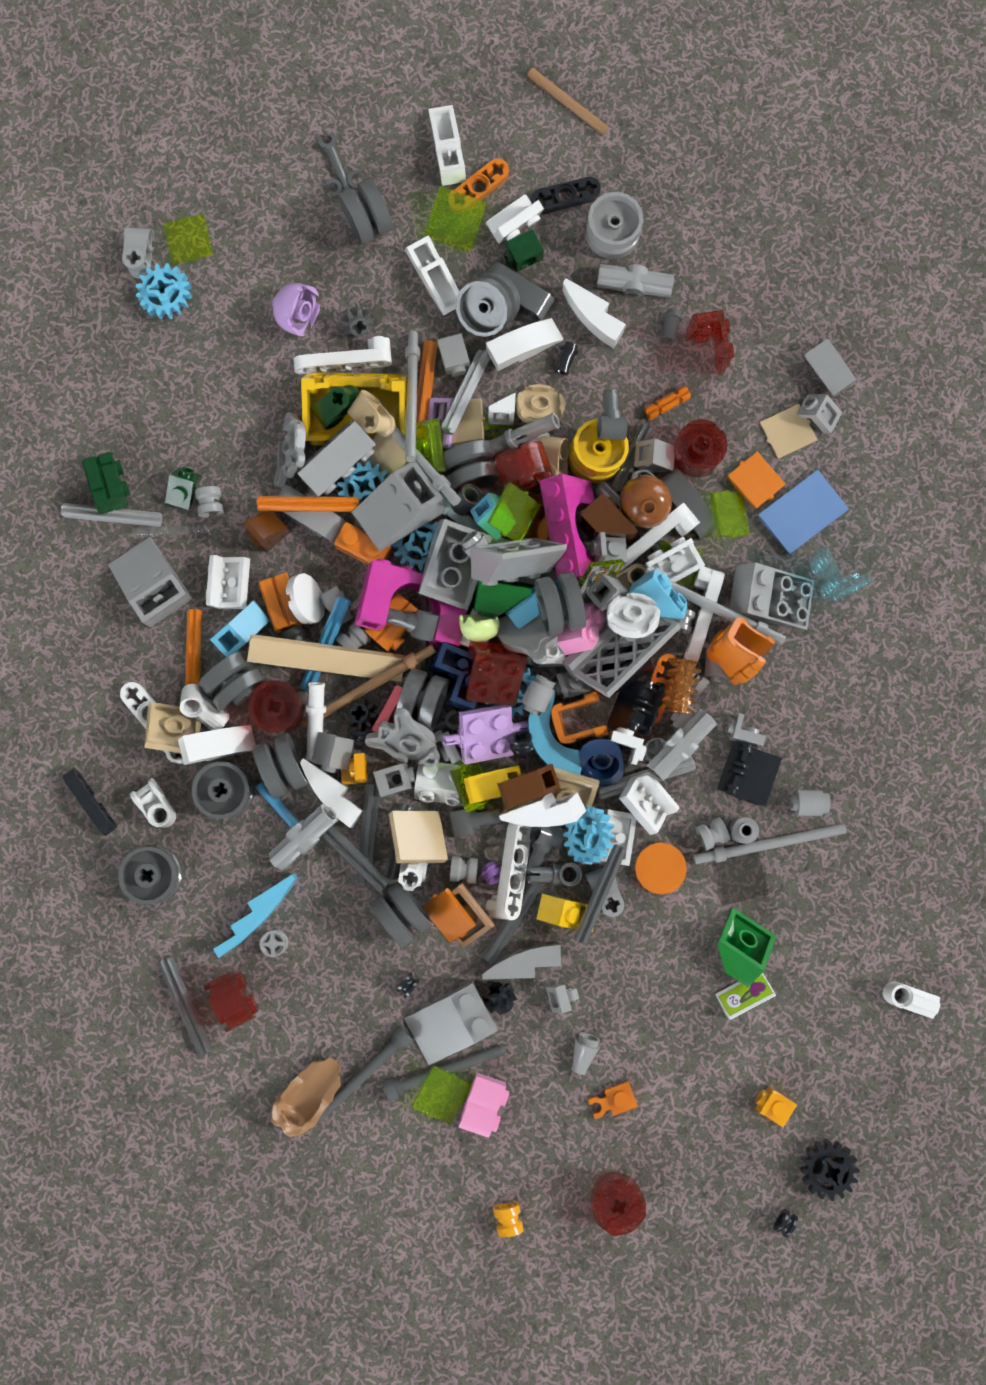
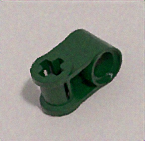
[311,385,359,430]

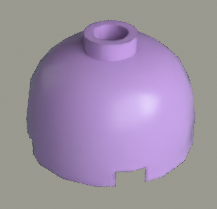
[272,283,320,336]

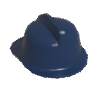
[579,739,624,787]

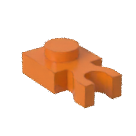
[588,1080,638,1119]

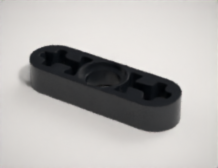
[531,177,601,215]
[62,768,117,836]

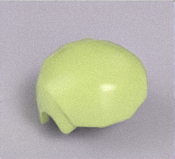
[459,615,500,642]

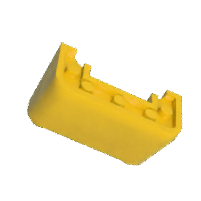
[301,372,407,445]

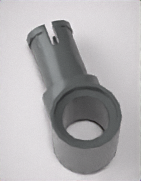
[597,389,627,440]
[450,484,501,516]
[386,608,439,641]
[449,808,502,838]
[527,826,564,868]
[527,863,582,886]

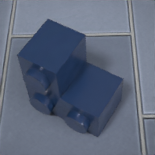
[428,642,491,712]

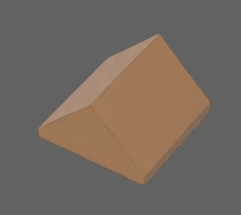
[451,882,495,948]

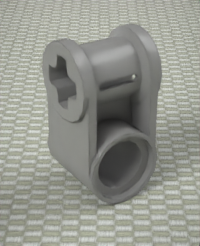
[122,227,155,279]
[585,867,624,917]

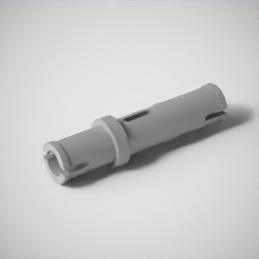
[487,413,560,455]

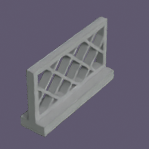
[562,617,681,698]

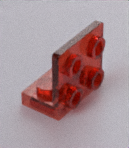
[686,310,734,376]
[466,641,527,706]

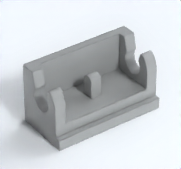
[804,339,857,397]

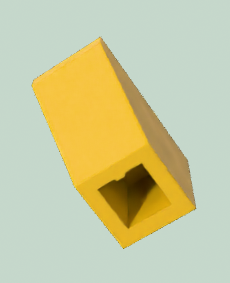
[464,766,521,804]
[536,894,594,932]

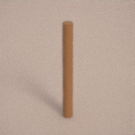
[527,68,609,135]

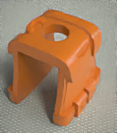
[706,617,775,686]
[551,691,609,744]

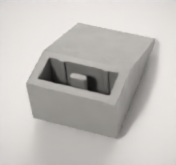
[352,461,444,552]
[108,536,193,627]
[729,562,815,630]

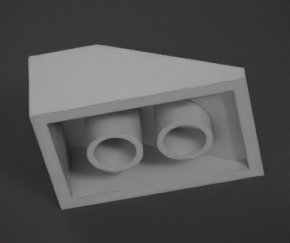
[418,519,493,610]
[404,980,498,1065]

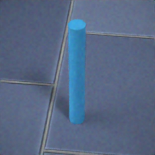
[256,781,299,828]

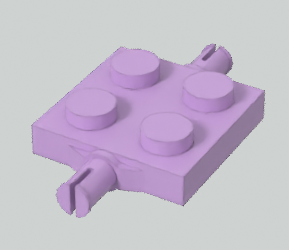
[442,704,529,764]

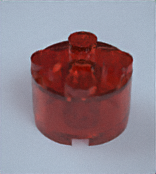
[674,419,728,477]
[494,441,554,493]
[248,680,304,734]
[204,970,259,1033]
[590,1172,646,1236]

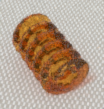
[663,658,701,715]

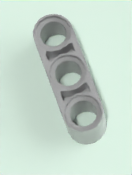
[278,485,346,544]

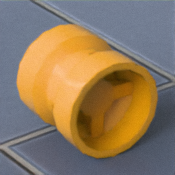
[493,1201,524,1238]

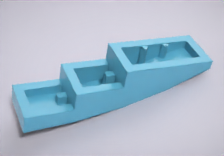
[213,874,298,958]

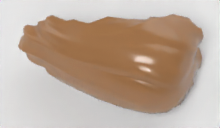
[271,1057,342,1137]

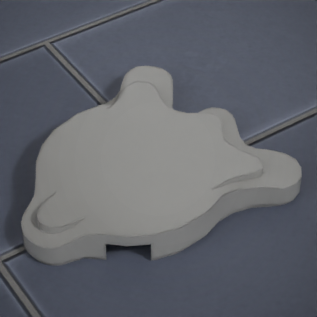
[274,412,306,488]
[497,615,566,664]
[365,708,440,767]

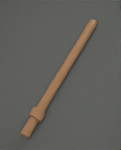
[300,644,437,729]

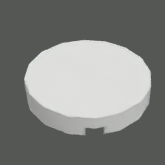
[286,573,325,625]
[607,593,660,638]

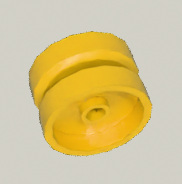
[568,419,629,484]

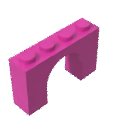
[539,474,608,585]
[354,559,467,648]

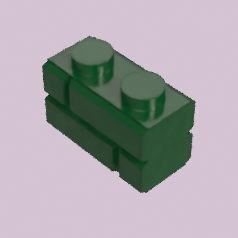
[82,452,131,515]

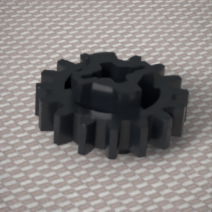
[799,1139,860,1201]

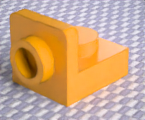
[341,753,368,785]
[755,1086,797,1127]

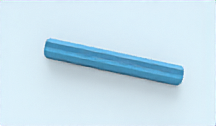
[300,596,351,692]

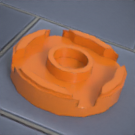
[634,842,687,895]

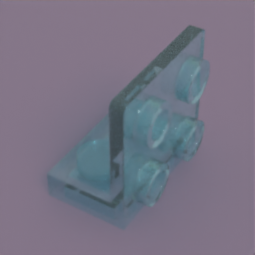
[810,546,873,603]

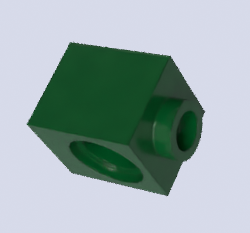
[504,229,544,272]

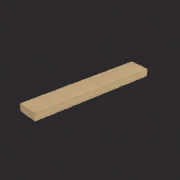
[247,634,405,682]

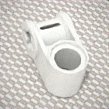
[130,778,176,828]

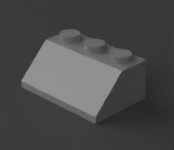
[297,420,376,497]
[471,538,567,586]

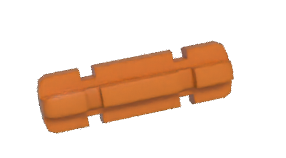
[644,386,691,420]

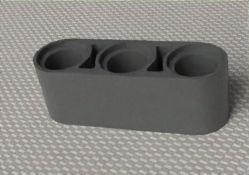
[488,262,554,322]
[660,468,720,541]

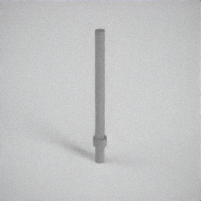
[405,331,420,462]
[391,425,461,506]
[643,569,786,645]
[693,824,846,865]

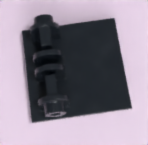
[607,679,666,736]
[717,741,782,807]

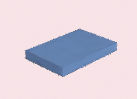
[757,470,849,555]

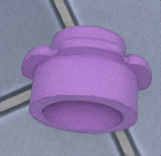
[480,861,502,885]

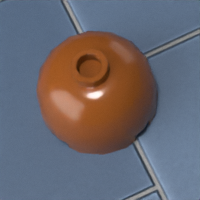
[620,476,672,528]

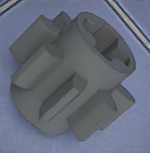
[341,304,373,339]

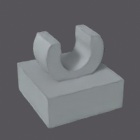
[546,984,579,1014]

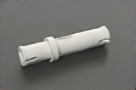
[305,682,326,761]

